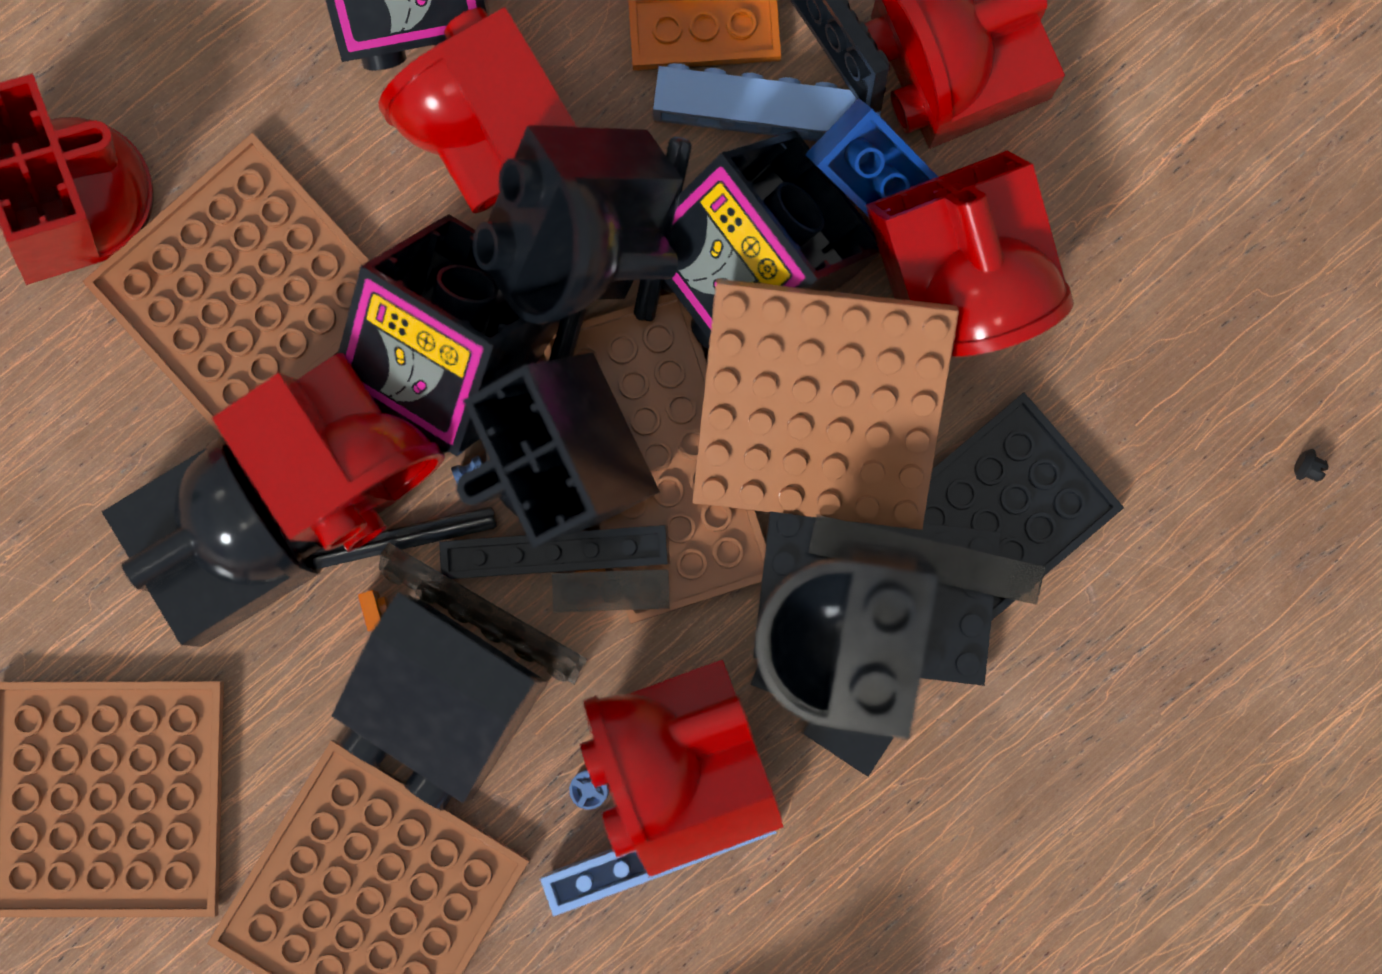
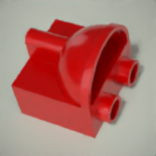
[864,0,1065,149]
[378,7,577,214]
[0,73,153,285]
[865,150,1074,357]
[212,353,445,552]
[579,659,784,877]

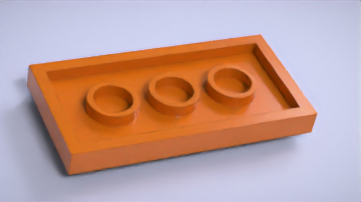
[628,0,781,70]

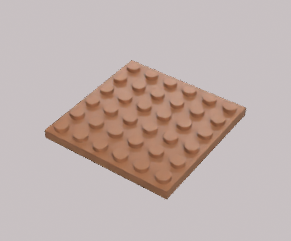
[82,133,370,437]
[692,279,958,530]
[0,681,224,917]
[207,740,530,974]

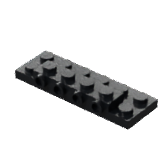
[790,0,890,113]

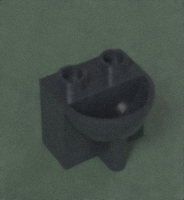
[473,125,683,323]
[456,352,660,548]
[102,437,322,647]
[756,540,938,739]

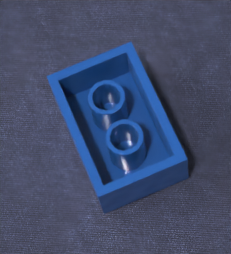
[805,98,938,217]

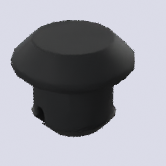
[1294,449,1329,482]

